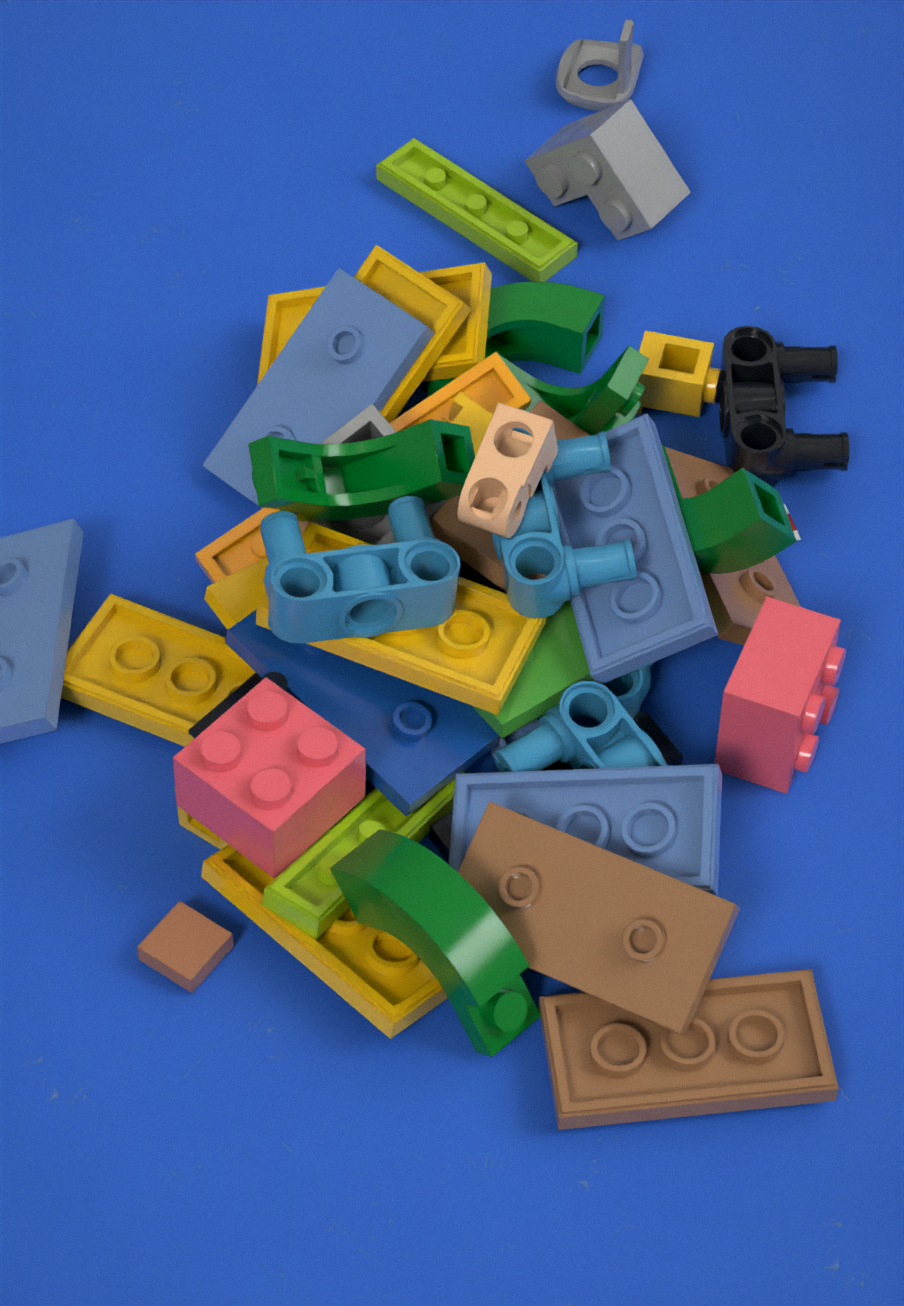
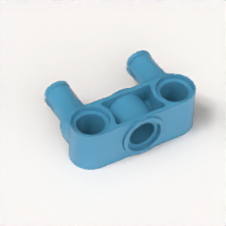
[491,428,636,618]
[260,496,460,643]
[494,681,668,772]

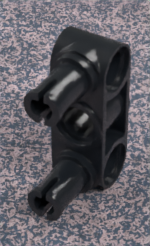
[719,326,849,487]

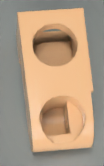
[457,402,558,539]

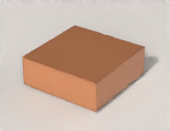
[137,901,234,993]

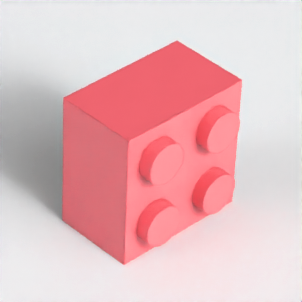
[714,596,846,794]
[173,677,366,879]

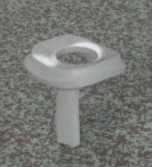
[555,19,644,111]

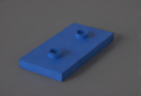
[225,609,500,817]

